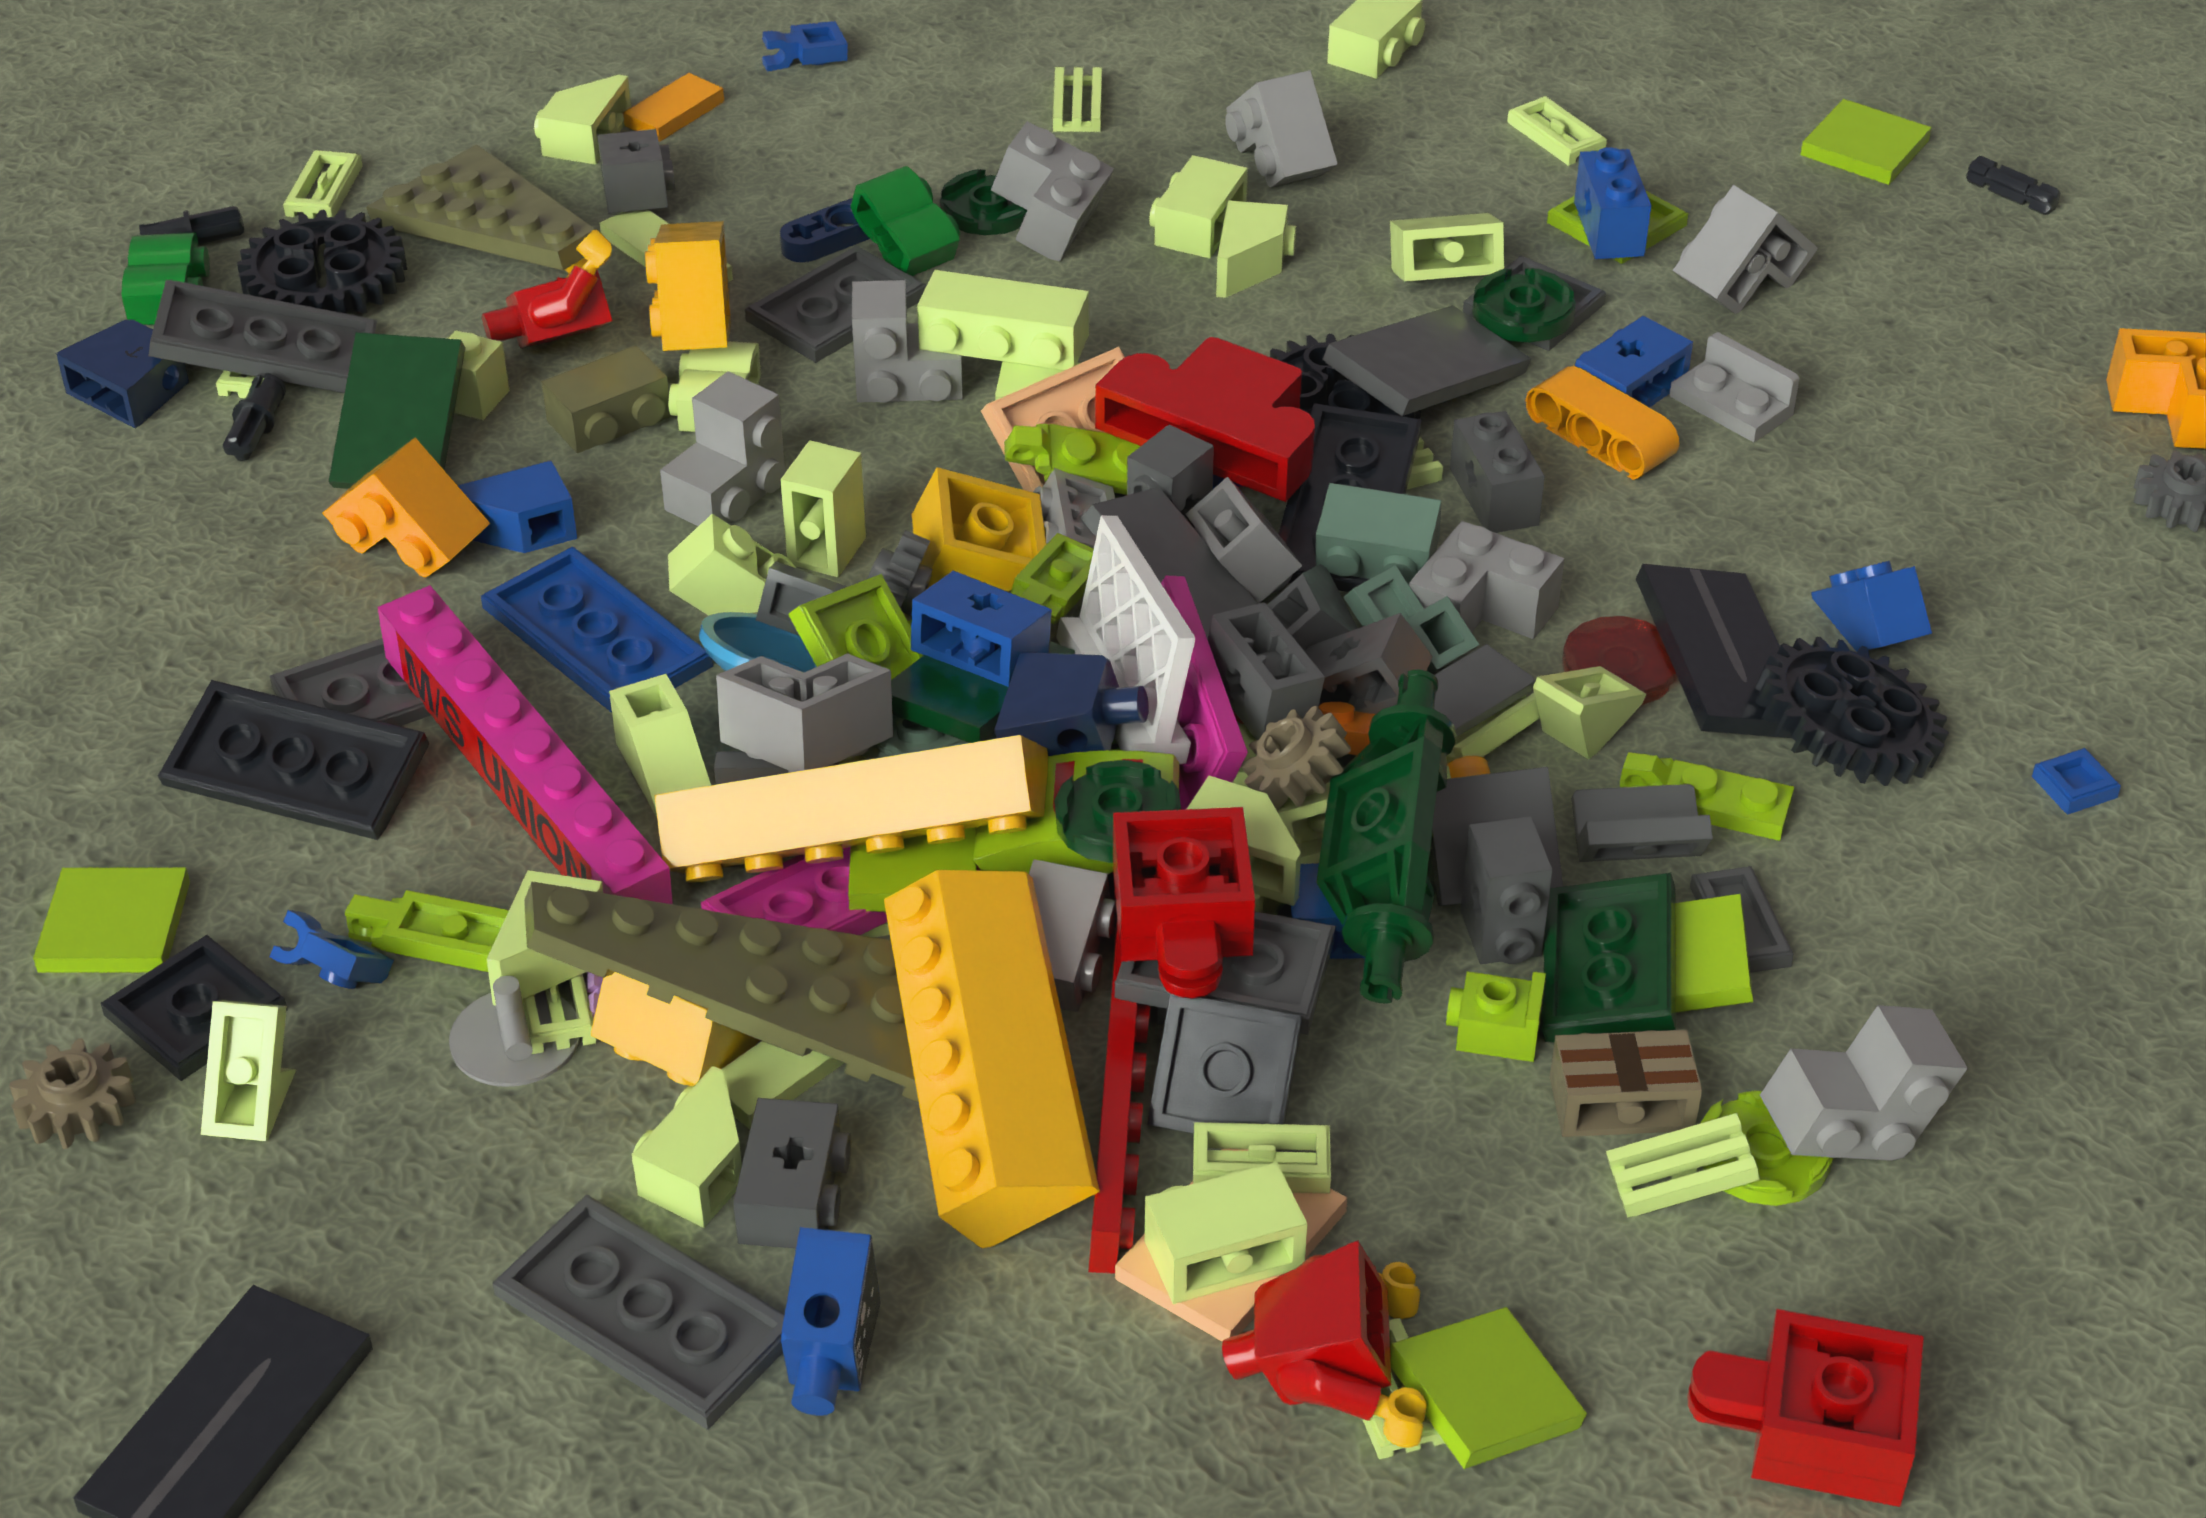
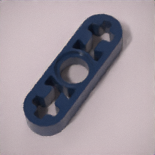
[780,198,870,262]

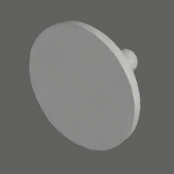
[449,976,580,1087]

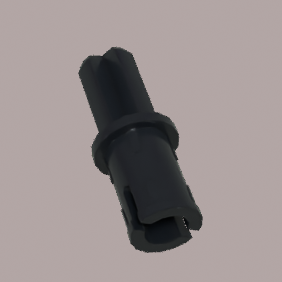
[139,206,244,244]
[223,373,286,461]

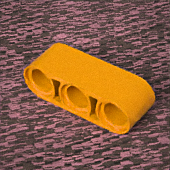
[1525,366,1679,480]

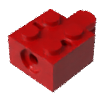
[1113,807,1255,998]
[1687,1309,1924,1507]

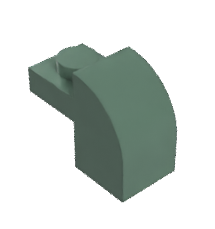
[1343,565,1479,675]

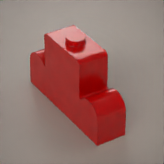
[1095,337,1315,502]

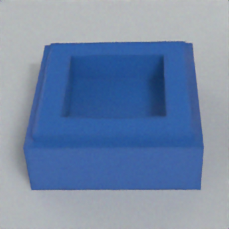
[2032,748,2121,815]

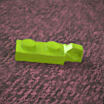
[1004,424,1140,495]
[1011,533,1094,624]
[1620,752,1794,841]
[345,890,509,972]

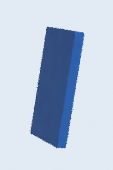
[481,546,713,713]

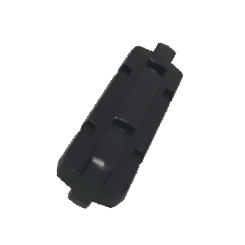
[1966,156,2061,215]

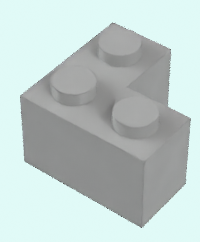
[1225,70,1338,188]
[991,121,1114,261]
[1673,185,1818,314]
[852,280,963,403]
[660,371,786,526]
[1409,521,1565,639]
[716,654,893,773]
[1760,1005,1968,1161]

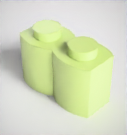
[669,341,761,432]

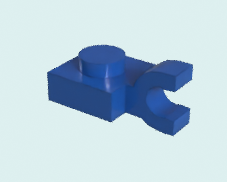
[762,21,848,72]
[269,910,394,989]

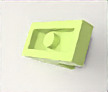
[201,1000,296,1141]

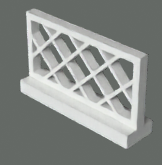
[1056,515,1196,764]

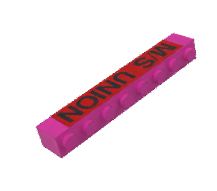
[377,585,673,905]

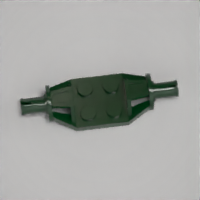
[1316,669,1456,1004]

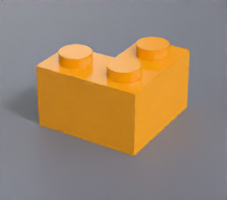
[2106,328,2206,449]
[322,437,490,578]

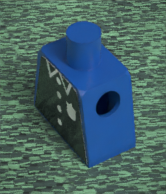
[781,1227,881,1416]

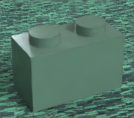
[1316,483,1442,585]

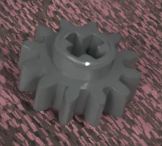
[2133,450,2206,532]
[867,530,933,616]

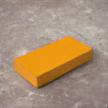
[623,73,725,142]

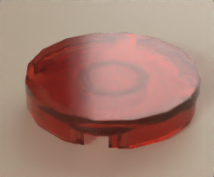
[1562,616,1677,705]

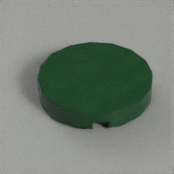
[940,169,1027,236]
[1472,268,1576,343]
[1054,760,1181,863]

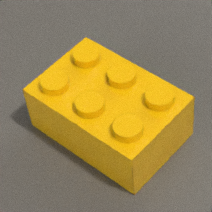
[645,221,731,351]

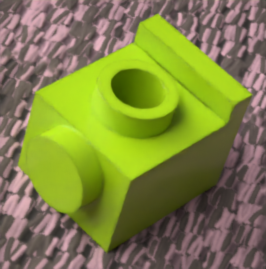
[1446,971,1546,1062]

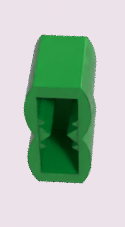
[850,166,960,276]
[121,233,210,325]

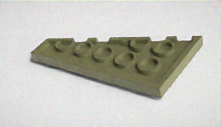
[366,144,596,270]
[524,882,919,1103]

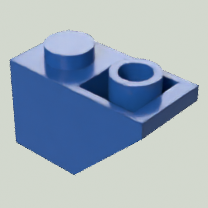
[457,461,577,553]
[1811,560,1932,652]

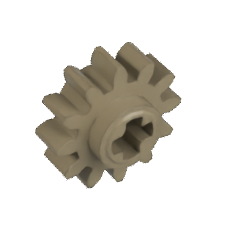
[1241,706,1351,810]
[9,1038,136,1149]

